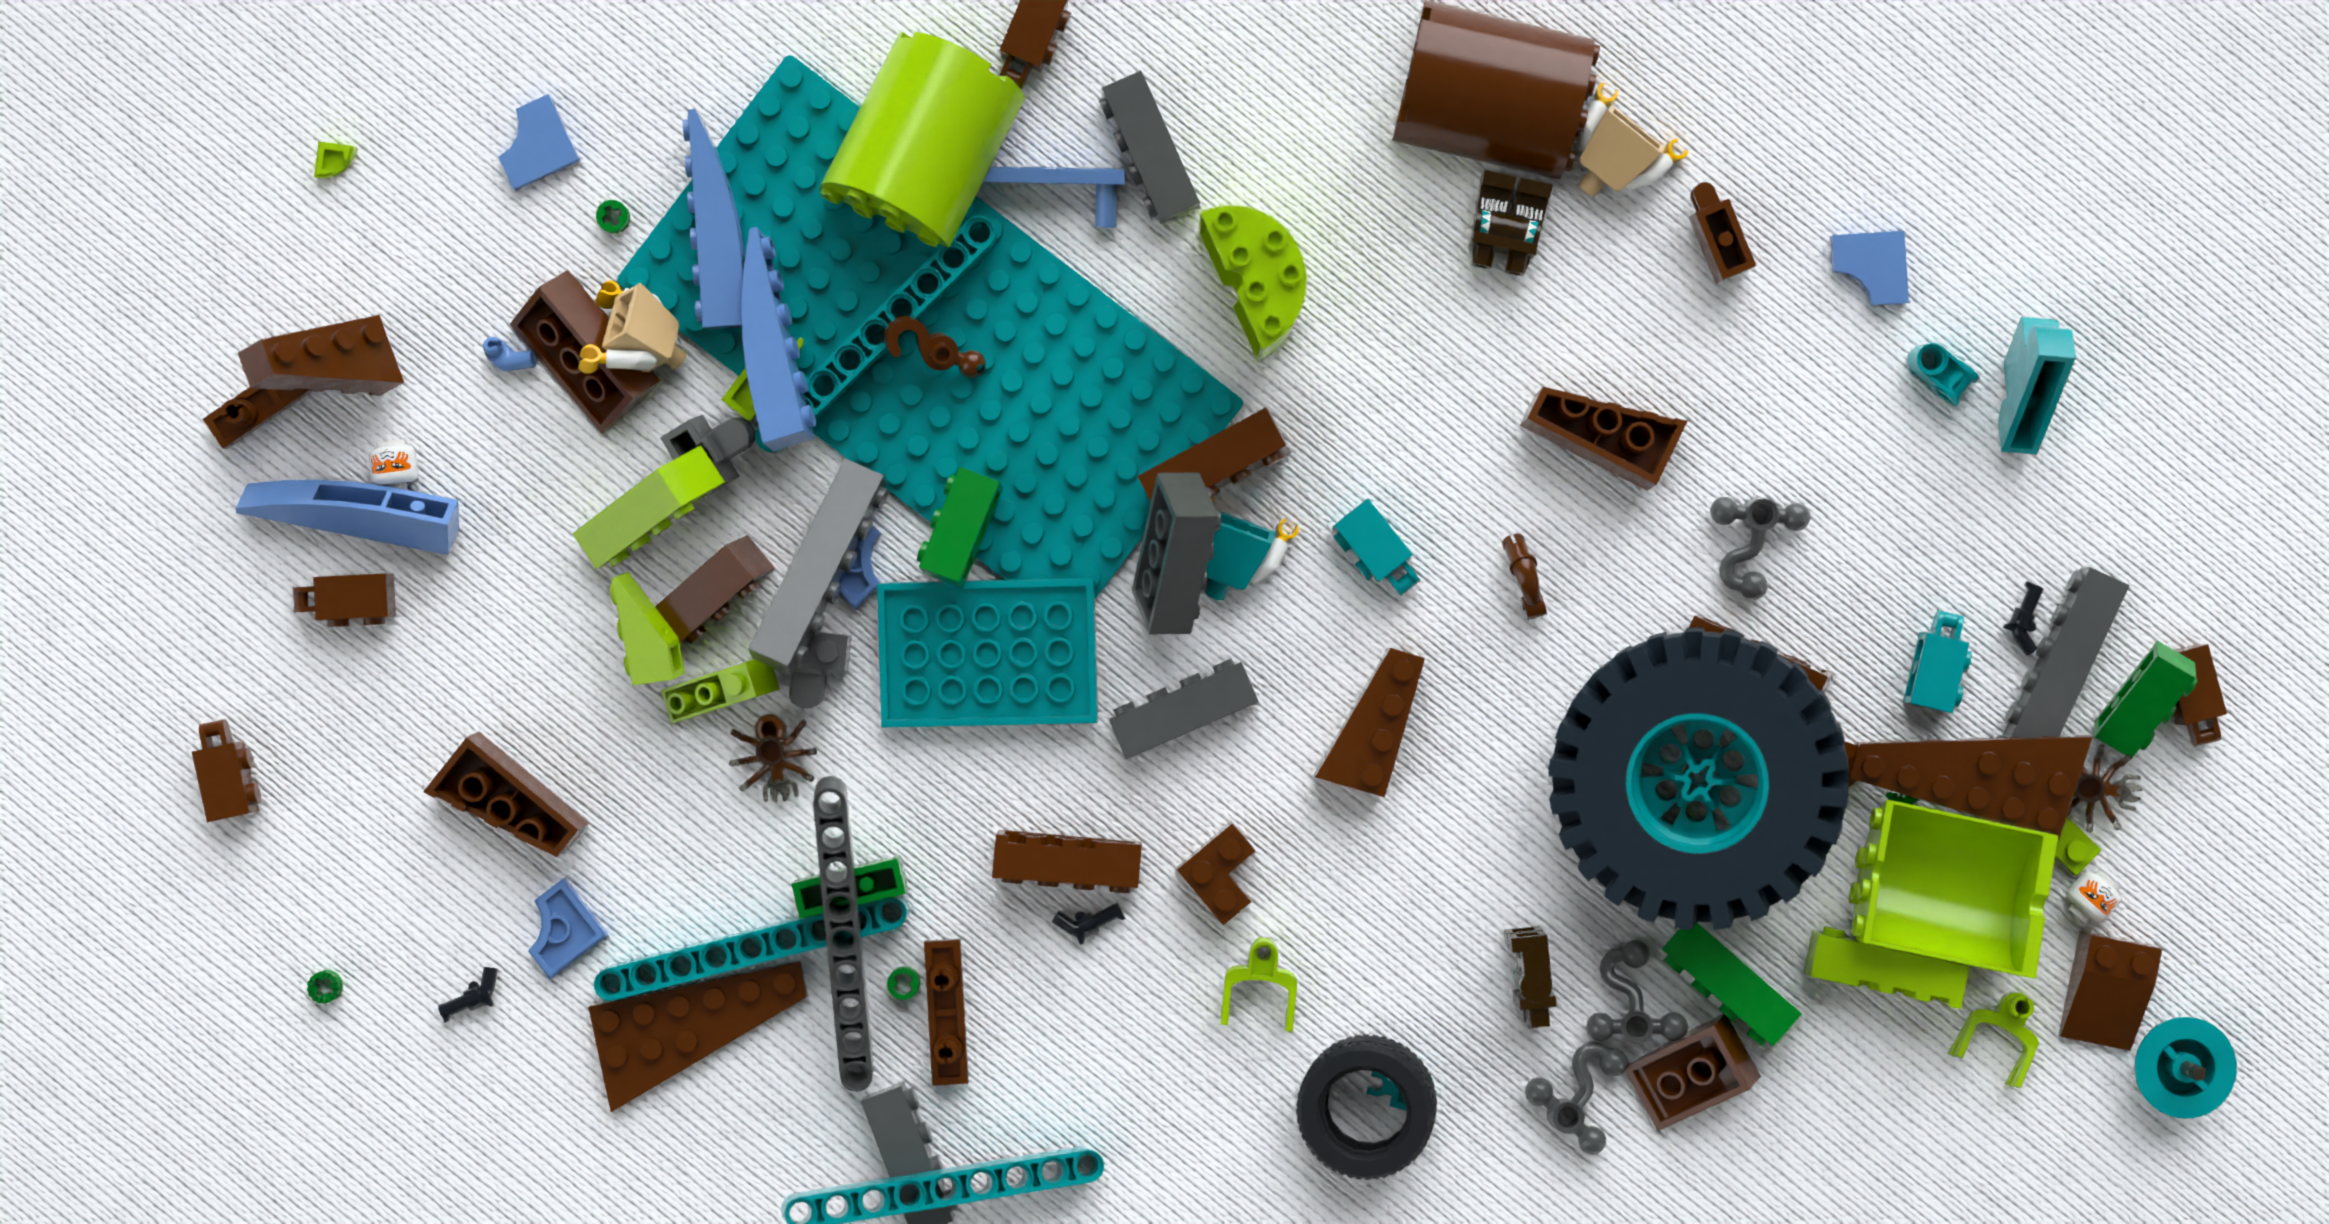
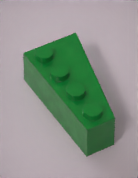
[1662,922,1802,1049]

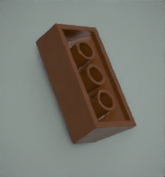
[510,270,661,434]

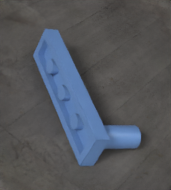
[983,166,1125,228]

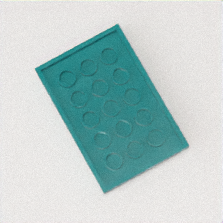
[877,578,1098,728]

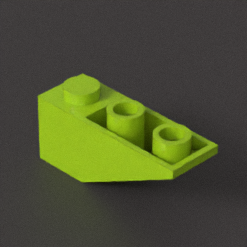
[610,572,685,686]
[661,660,780,724]

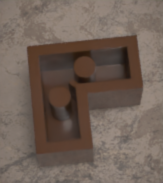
[1177,820,1256,926]

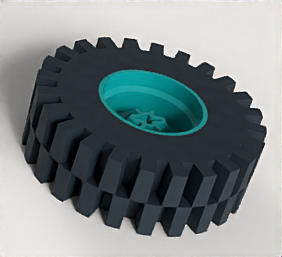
[1548,627,1849,930]

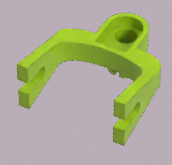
[1220,937,1297,1032]
[1947,992,2039,1088]

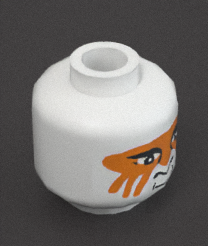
[369,439,418,490]
[2066,870,2121,924]

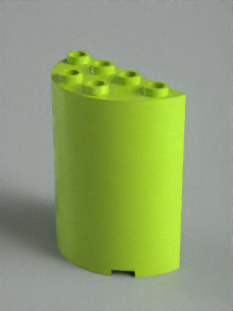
[819,32,1026,248]
[1198,205,1307,362]
[1849,800,2058,979]

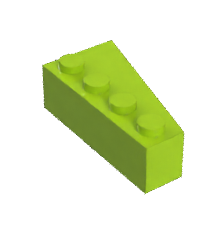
[572,445,725,570]
[1804,926,1970,1009]

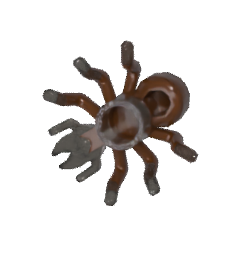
[729,714,817,803]
[2067,744,2142,833]

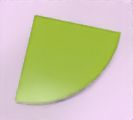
[314,141,357,179]

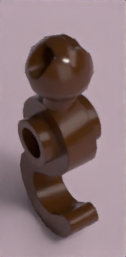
[884,316,986,378]

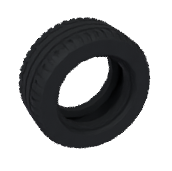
[1296,1034,1437,1180]

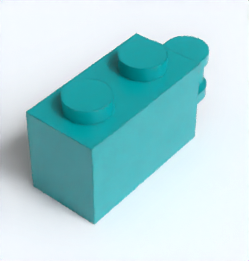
[1332,498,1421,596]
[1903,610,1972,713]

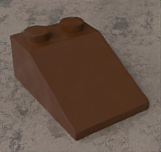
[2058,931,2163,1051]
[1625,1014,1761,1131]

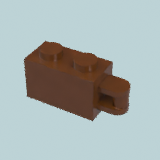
[999,0,1072,90]
[1688,182,1757,284]
[292,573,396,627]
[2170,644,2227,747]
[192,719,261,822]

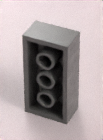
[1132,473,1221,635]

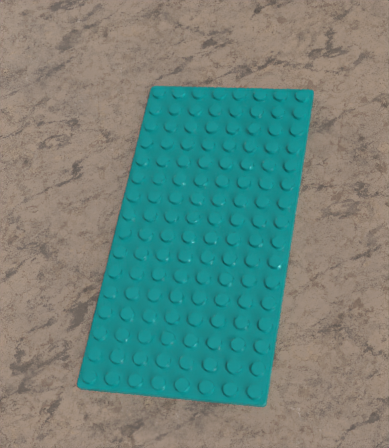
[617,55,1243,599]

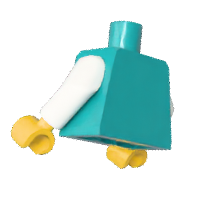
[1205,497,1299,600]

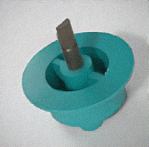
[2134,1017,2237,1119]

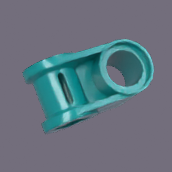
[1907,343,1980,407]

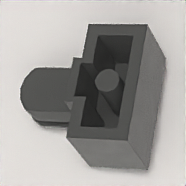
[660,415,755,498]
[789,632,852,709]

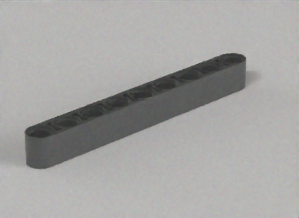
[813,776,873,1092]

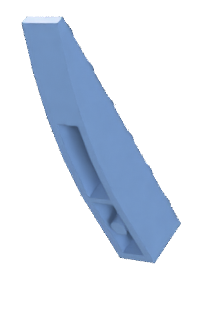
[682,109,746,330]
[741,227,816,451]
[235,480,459,555]

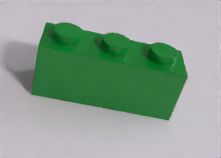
[917,467,1003,588]
[2094,640,2197,759]
[791,855,909,919]

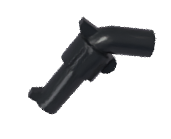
[2002,581,2044,656]
[1051,902,1126,945]
[438,967,498,1023]

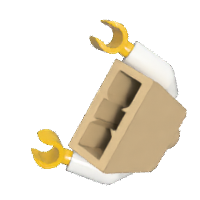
[1577,83,1688,197]
[578,280,686,373]

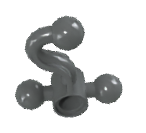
[1710,497,1811,600]
[1586,940,1688,1043]
[1525,1042,1628,1155]

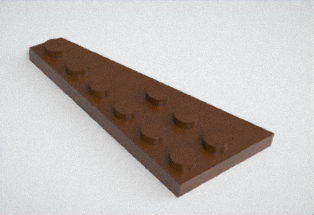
[1849,735,2093,840]
[588,960,808,1112]

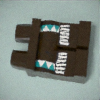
[1469,170,1553,276]
[1504,926,1557,1028]

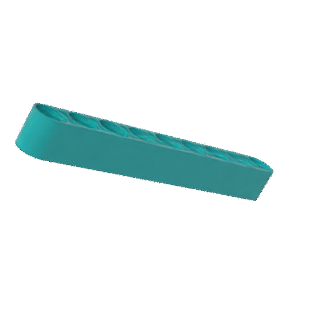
[755,216,997,454]
[594,895,910,1001]
[781,1147,1104,1224]

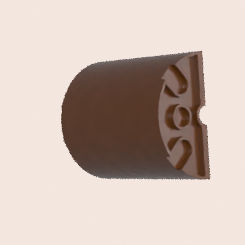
[1392,0,1600,180]

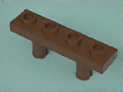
[203,387,311,450]
[924,938,969,1086]

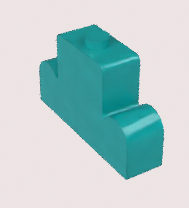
[1998,317,2076,455]

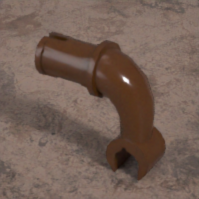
[1502,533,1547,620]

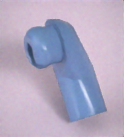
[483,337,536,372]

